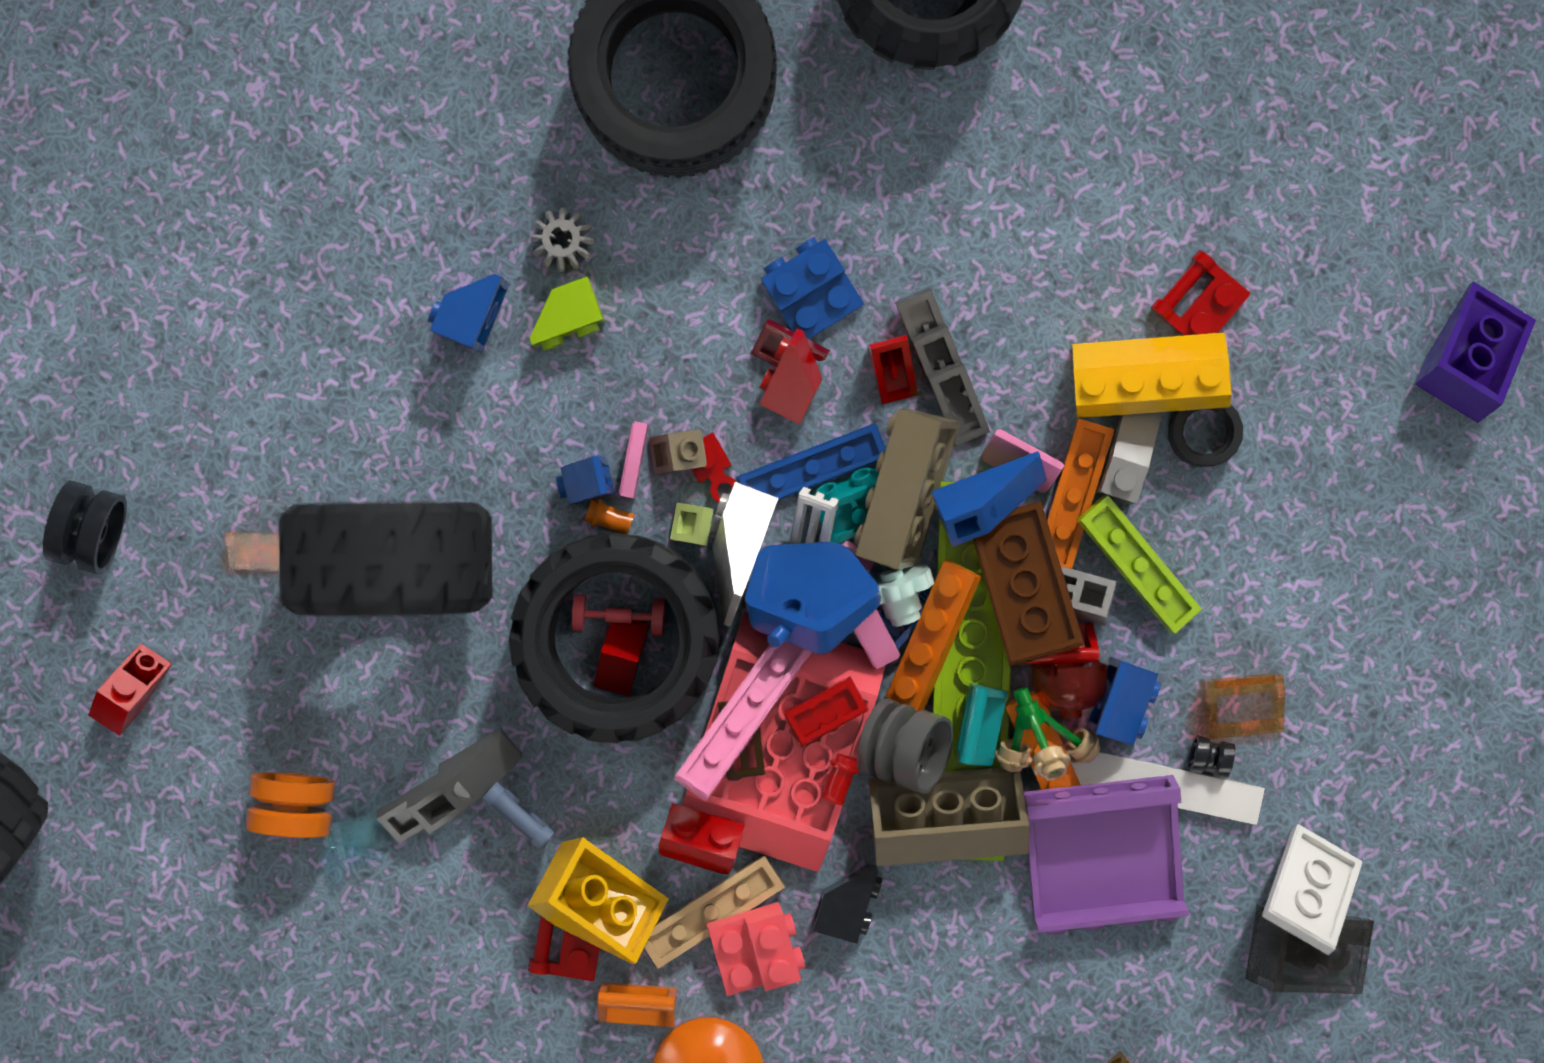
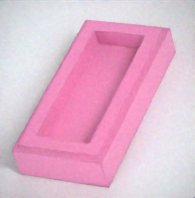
[619,421,649,499]

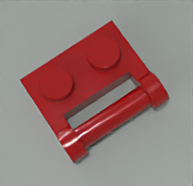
[1150,250,1251,336]
[528,915,600,982]

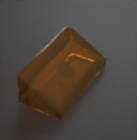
[225,532,279,571]

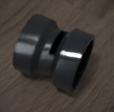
[1188,735,1236,780]

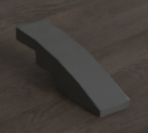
[895,287,990,446]

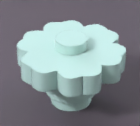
[874,565,934,627]

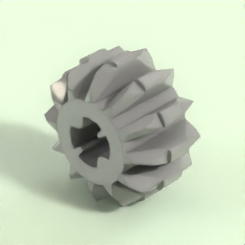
[530,207,595,273]

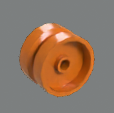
[245,772,335,838]

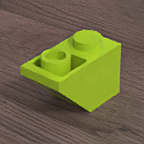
[529,276,605,351]

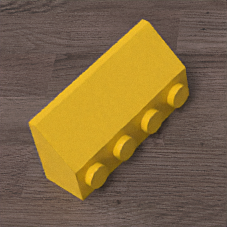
[1072,332,1232,418]

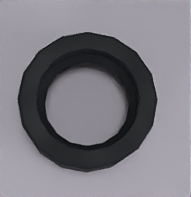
[1168,404,1243,467]

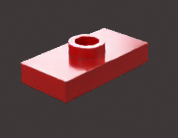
[783,676,869,747]

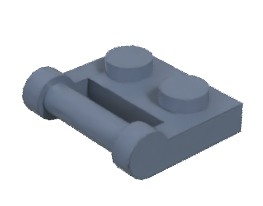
[482,782,554,849]

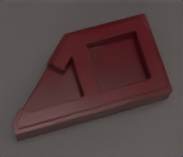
[750,319,830,367]

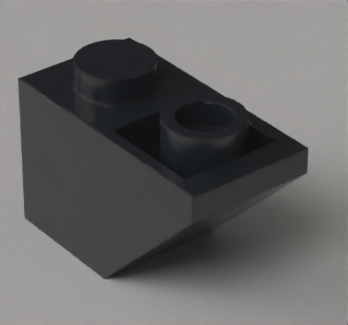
[813,864,882,944]

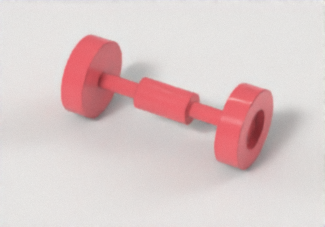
[572,594,665,637]

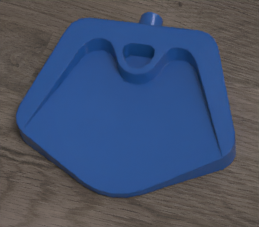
[745,542,881,654]

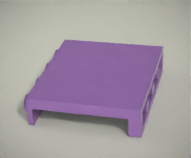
[1024,775,1189,935]

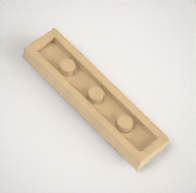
[644,855,785,969]

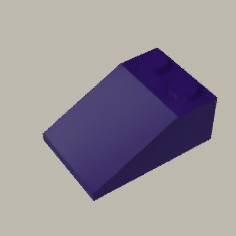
[1414,281,1536,423]

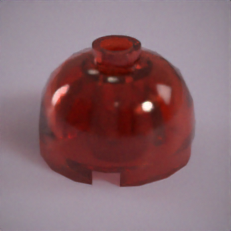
[1031,661,1108,718]

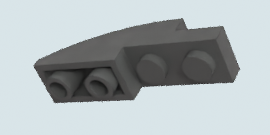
[376,728,522,844]

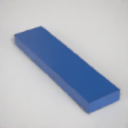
[736,423,886,501]

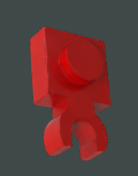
[691,432,737,503]

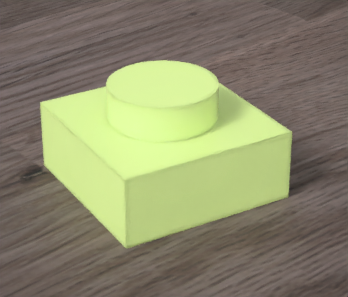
[670,503,714,546]

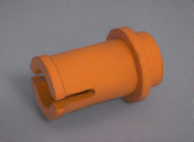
[584,499,635,535]

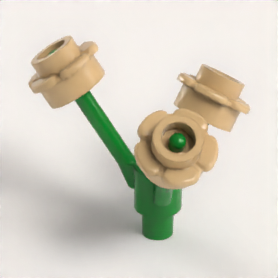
[995,687,1100,780]

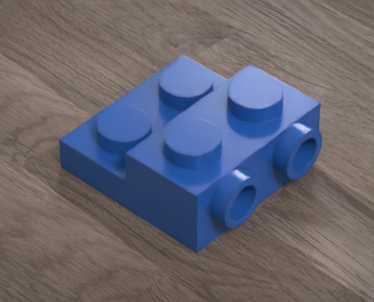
[761,237,864,339]

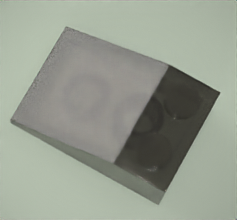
[1245,905,1374,994]

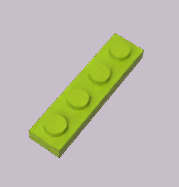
[1076,495,1202,634]

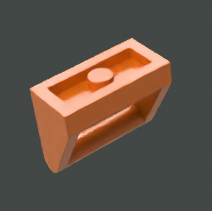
[598,982,677,1027]

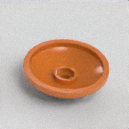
[653,1017,763,1063]

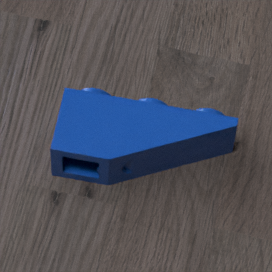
[931,451,1046,547]

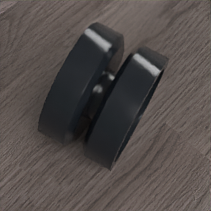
[43,480,127,574]

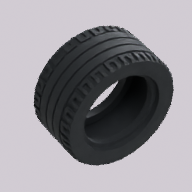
[567,0,777,178]

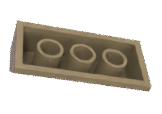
[855,408,961,570]
[868,767,1029,866]

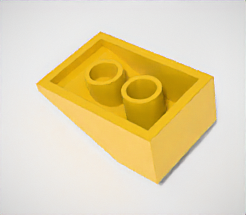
[527,837,669,964]

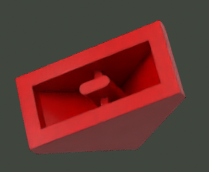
[867,335,918,405]
[593,620,650,696]

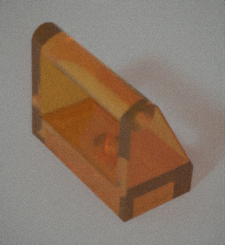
[1202,672,1285,740]

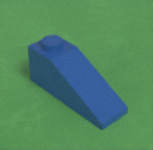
[556,455,615,505]

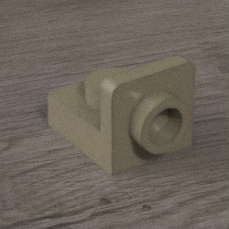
[648,429,707,475]

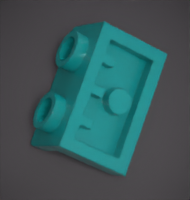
[811,467,879,544]

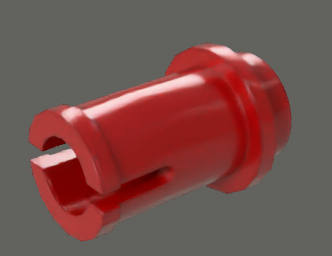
[821,753,860,805]

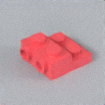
[706,902,806,996]

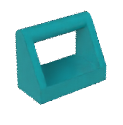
[954,683,1008,766]

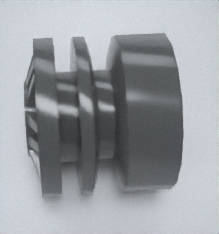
[858,698,953,794]

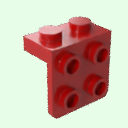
[658,803,745,875]

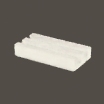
[789,487,839,544]

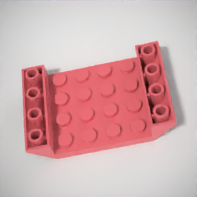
[682,612,885,872]

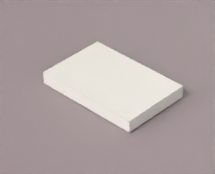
[1262,824,1362,955]

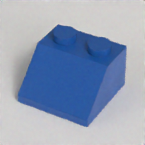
[428,274,510,353]
[1086,657,1161,745]

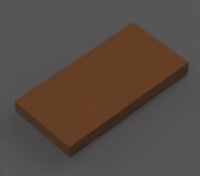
[973,501,1084,667]

